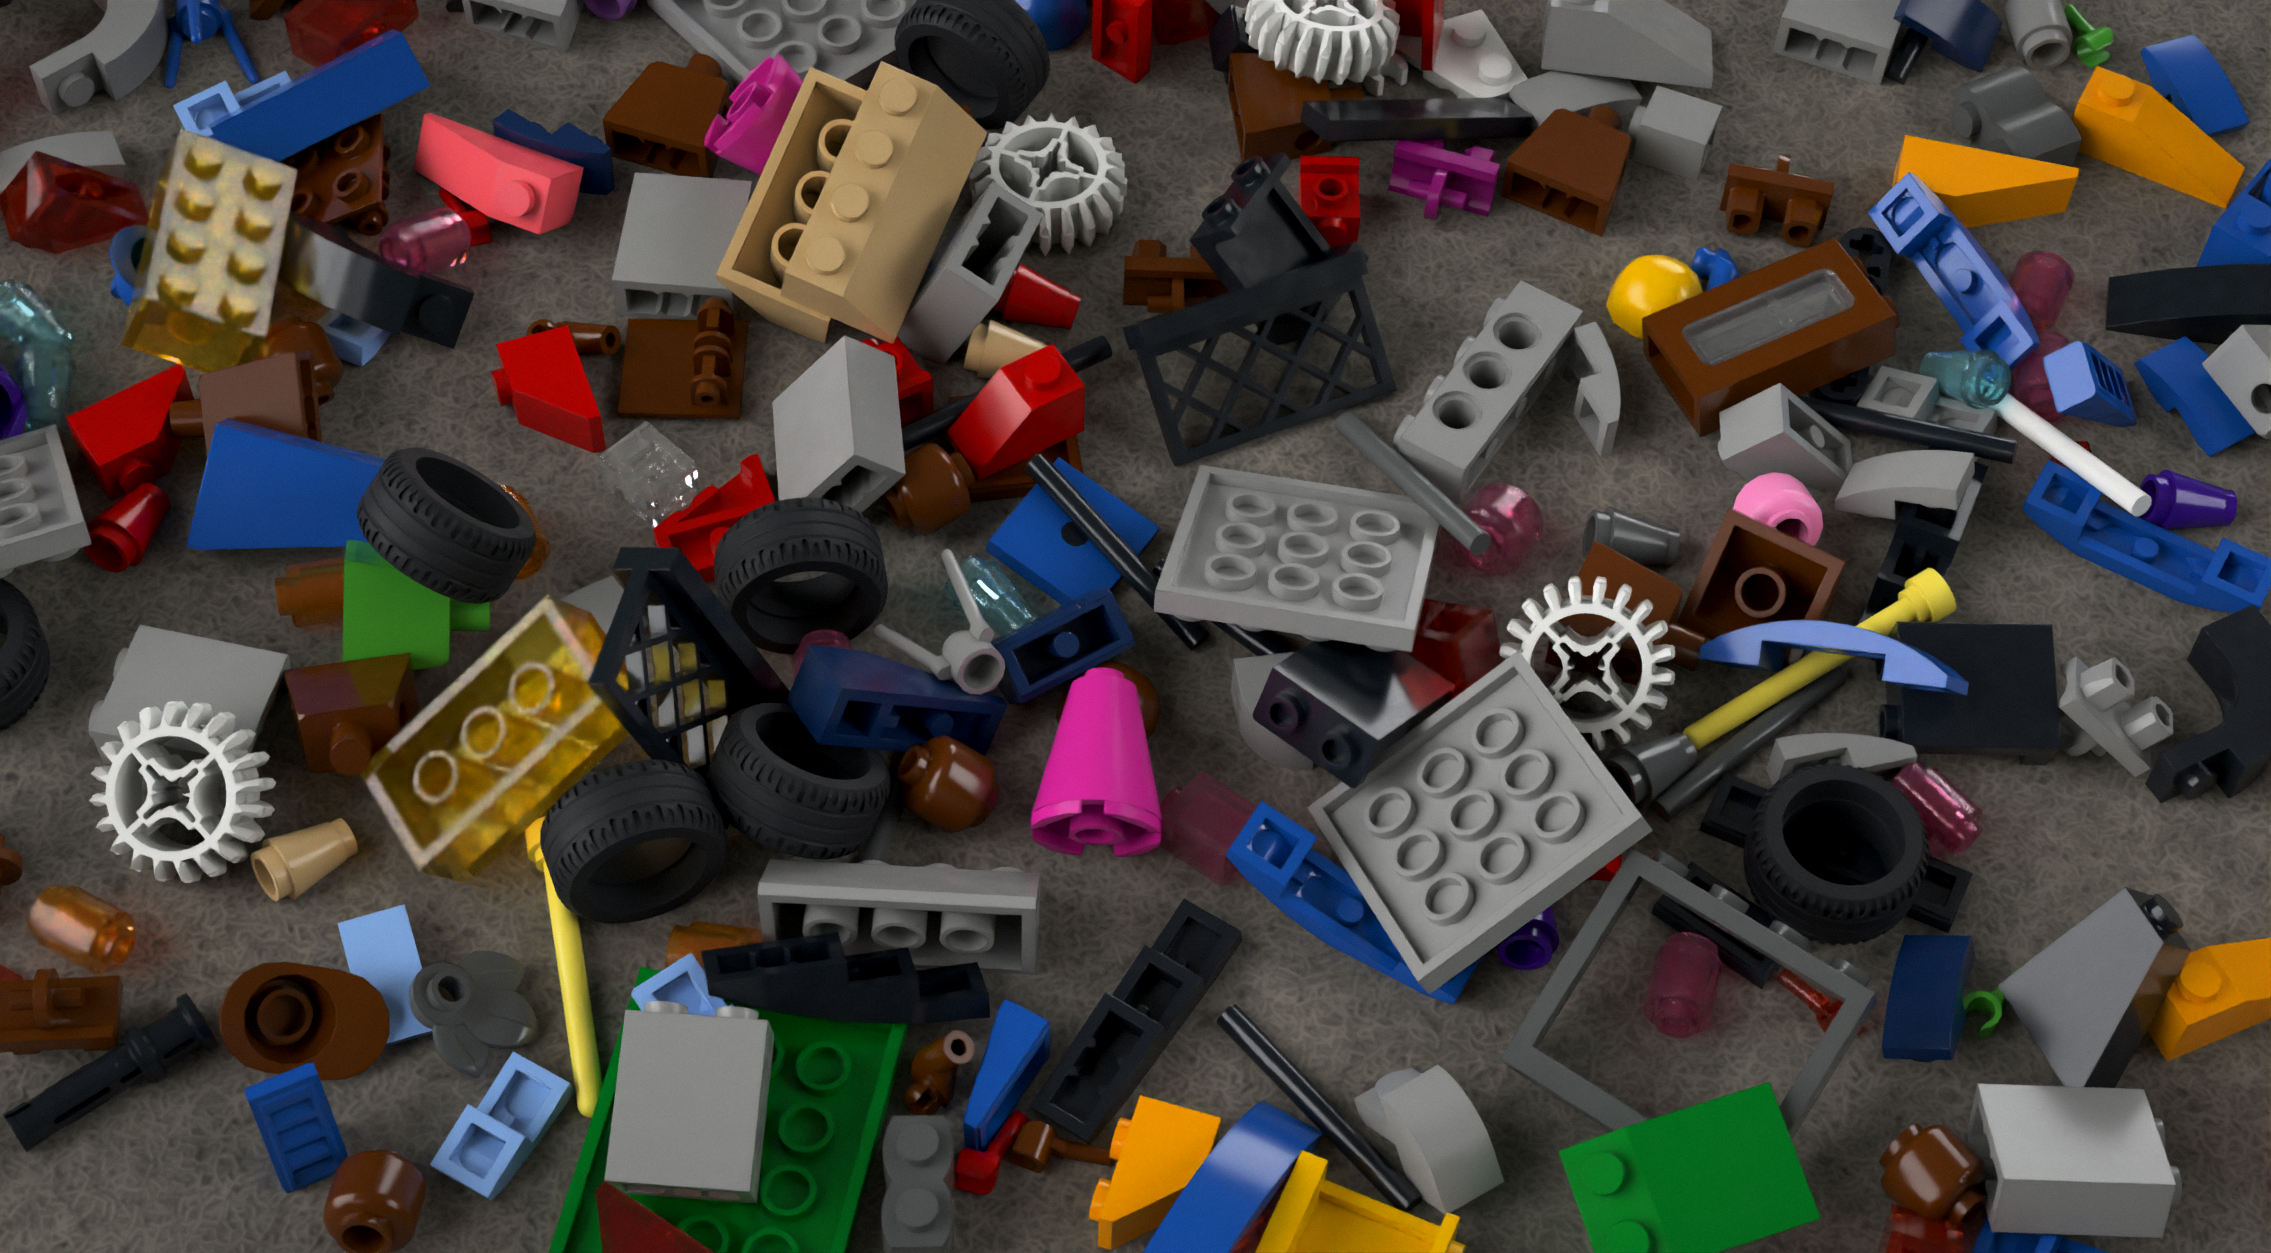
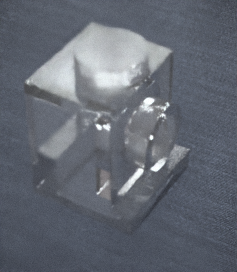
[599,421,700,528]

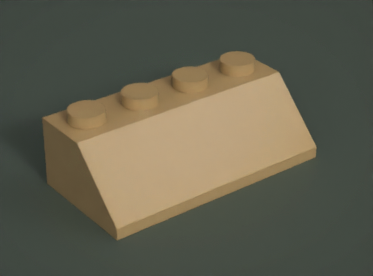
[781,61,987,344]
[715,67,867,343]

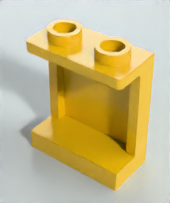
[1255,1150,1466,1253]

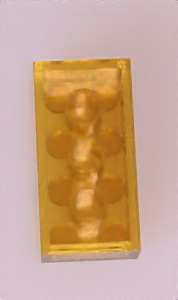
[121,128,297,373]
[360,595,655,883]

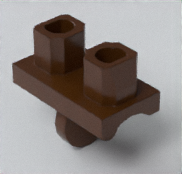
[1719,153,1835,247]
[1123,240,1229,313]
[0,968,123,1055]

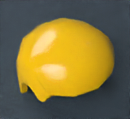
[1606,255,1703,339]

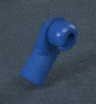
[1691,247,1740,291]

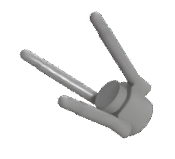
[874,549,1005,694]

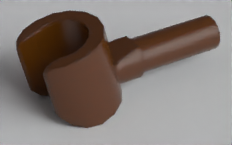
[1009,1120,1111,1173]

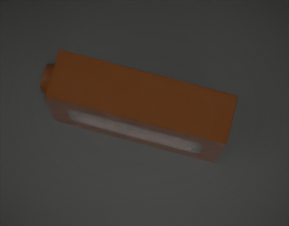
[1642,238,1900,437]

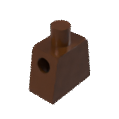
[1227,52,1363,162]
[603,54,731,178]
[1501,105,1632,237]
[170,349,322,457]
[1545,541,1708,685]
[284,653,420,776]

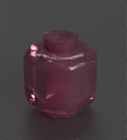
[1452,482,1544,575]

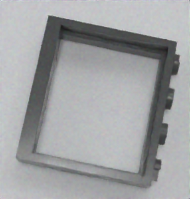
[1500,847,1877,1139]

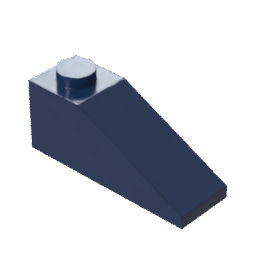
[786,645,1008,756]

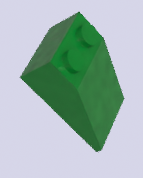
[1558,1082,1822,1253]

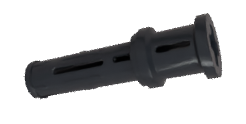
[3,993,218,1153]

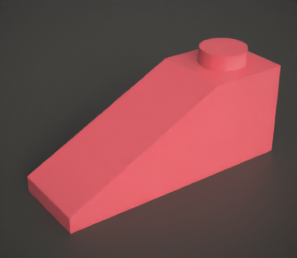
[413,113,584,235]

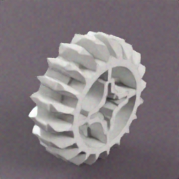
[1245,0,1400,85]
[970,112,1127,257]
[1499,576,1675,751]
[89,701,277,883]

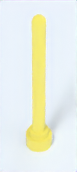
[1683,568,1956,750]
[525,816,603,1118]

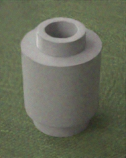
[2004,0,2073,70]

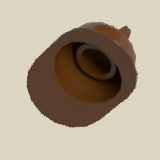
[219,962,390,1080]

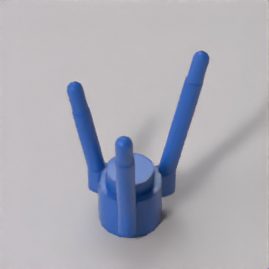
[164,0,260,89]

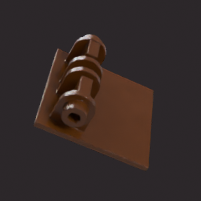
[280,113,391,236]
[617,297,749,419]

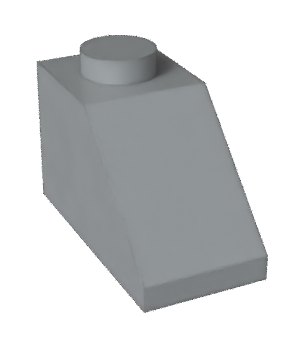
[1718,383,1853,490]

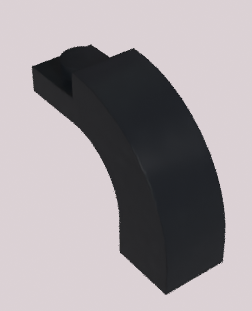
[267,210,475,349]
[2145,604,2271,803]

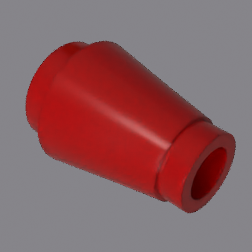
[991,263,1082,330]
[84,483,171,573]

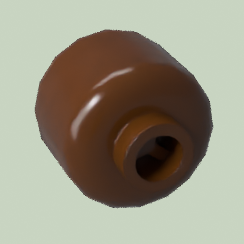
[251,317,344,406]
[880,443,976,536]
[897,735,999,833]
[1879,1123,1987,1230]
[323,1149,426,1253]

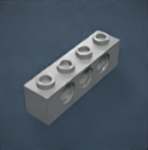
[1393,280,1584,504]

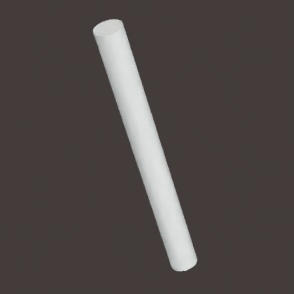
[1971,377,2152,517]

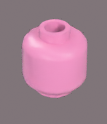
[1733,472,1823,546]

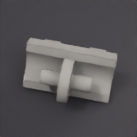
[2058,656,2173,777]

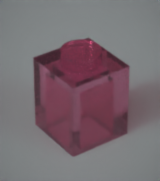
[1159,770,1257,888]

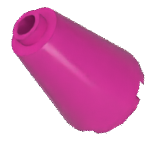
[704,54,803,176]
[1030,667,1163,857]

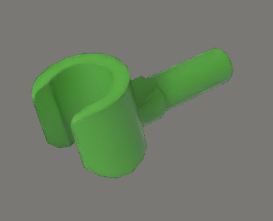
[2064,4,2113,68]
[1963,967,2020,1039]

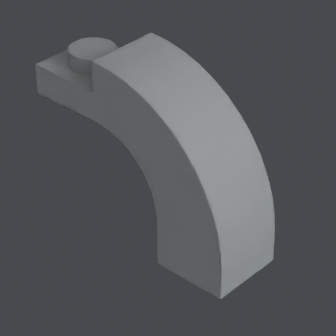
[29,0,170,115]

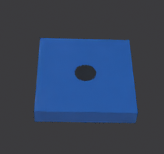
[985,457,1160,605]

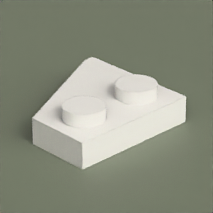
[1394,9,1528,102]

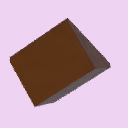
[1677,508,1847,669]

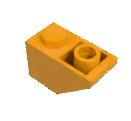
[1088,1095,1221,1250]

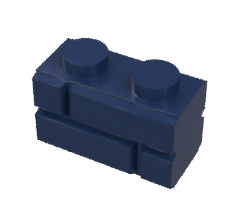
[991,587,1136,704]

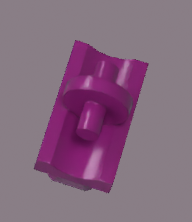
[1388,139,1500,221]

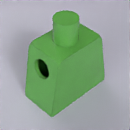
[343,540,490,670]

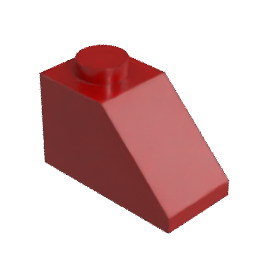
[491,325,606,453]
[947,344,1085,481]
[66,363,194,501]

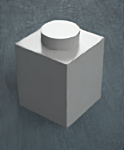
[1628,85,1723,180]

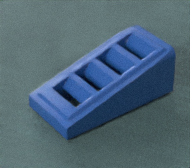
[2043,341,2137,427]
[963,1000,1050,1152]
[244,1062,348,1193]

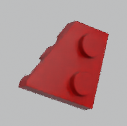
[653,453,776,583]

